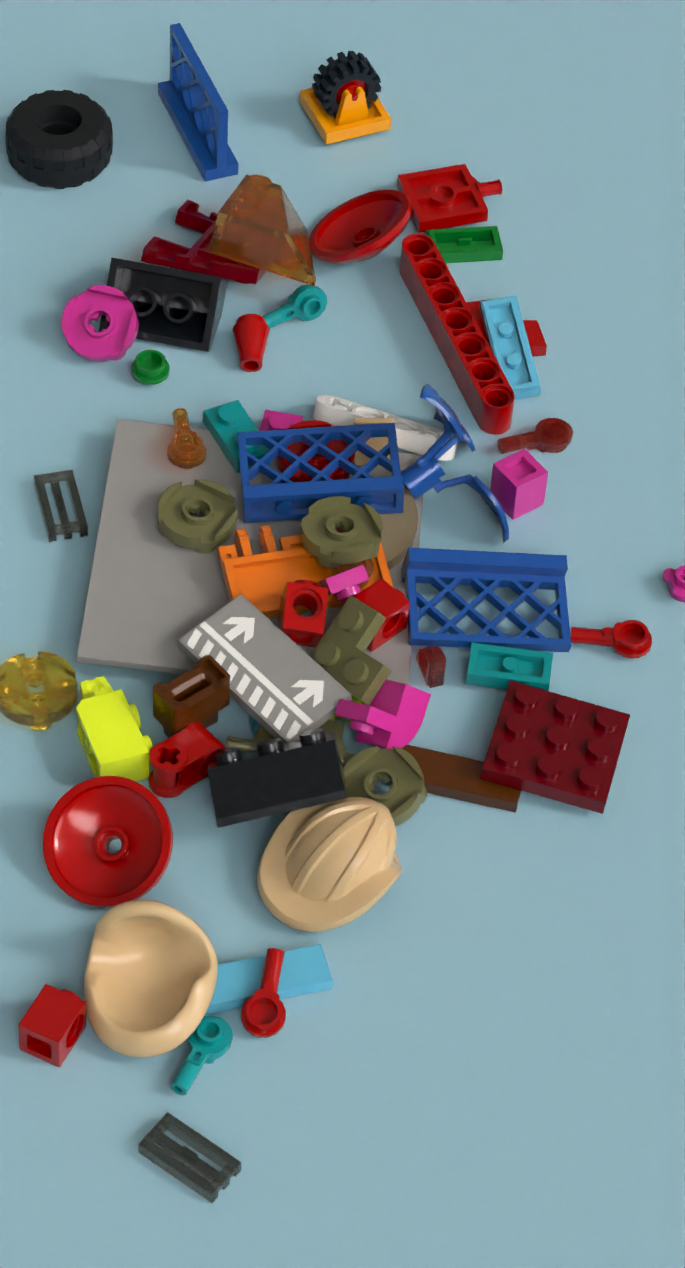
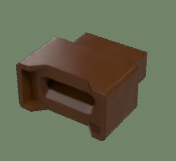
[153,655,230,738]

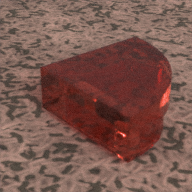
[415,645,446,688]

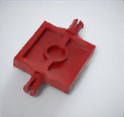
[397,164,503,233]

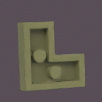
[310,595,392,705]

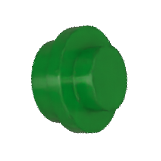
[132,350,170,385]

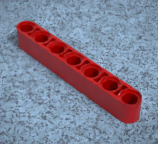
[399,233,515,435]

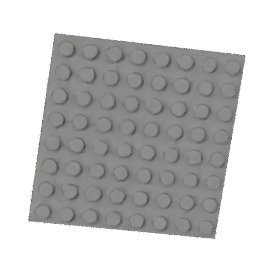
[76,419,423,685]

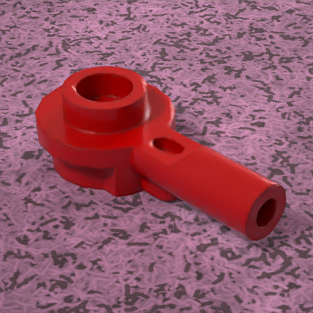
[571,620,652,659]
[241,948,286,1038]

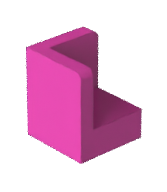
[490,448,548,520]

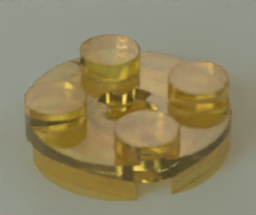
[0,652,78,731]

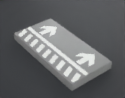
[178,594,352,743]

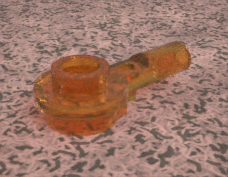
[167,408,206,469]

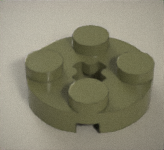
[157,479,238,554]
[300,496,383,568]
[343,746,427,826]

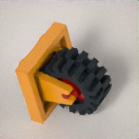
[299,51,391,145]

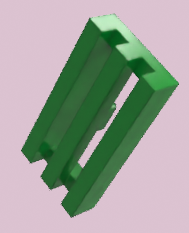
[426,226,503,263]

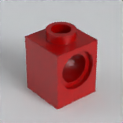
[354,578,410,652]
[278,580,328,648]
[18,984,86,1068]

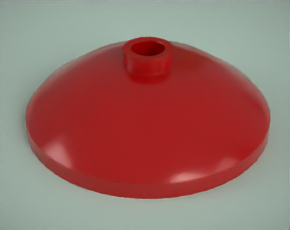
[308,189,412,264]
[43,776,173,908]

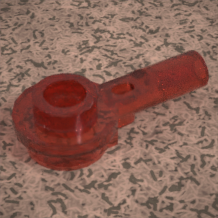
[497,418,573,454]

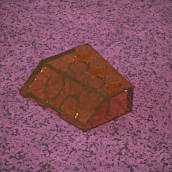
[209,174,316,286]

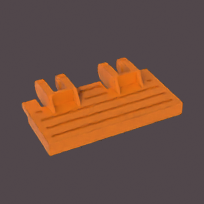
[217,525,394,618]

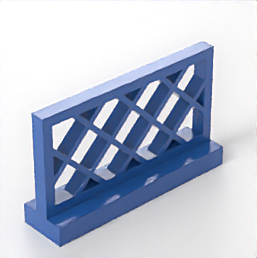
[158,23,239,182]
[237,423,404,523]
[401,547,571,652]

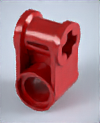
[148,722,228,798]

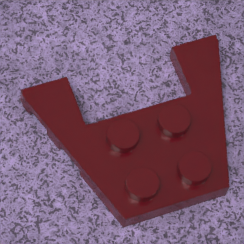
[141,199,279,285]

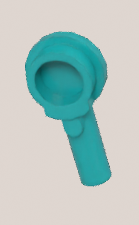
[262,284,327,328]
[170,1015,233,1095]

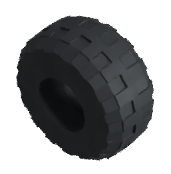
[5,90,113,189]

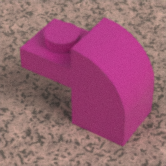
[334,679,431,750]

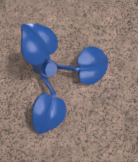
[401,384,509,543]

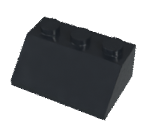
[99,257,228,352]
[207,729,347,828]

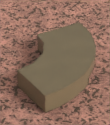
[379,484,418,569]

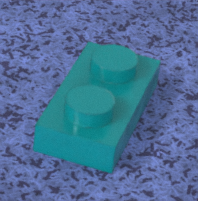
[202,400,272,473]
[466,642,553,691]

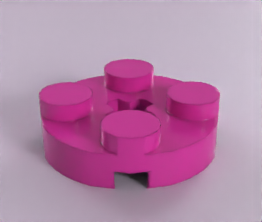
[61,285,139,362]

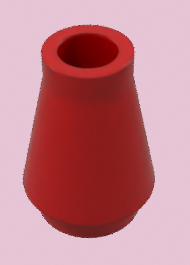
[232,314,270,372]

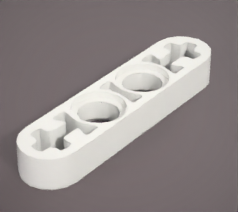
[313,395,458,461]

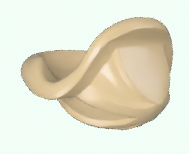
[257,797,402,932]
[83,900,218,1057]

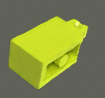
[76,676,153,782]

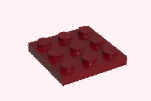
[480,680,630,814]

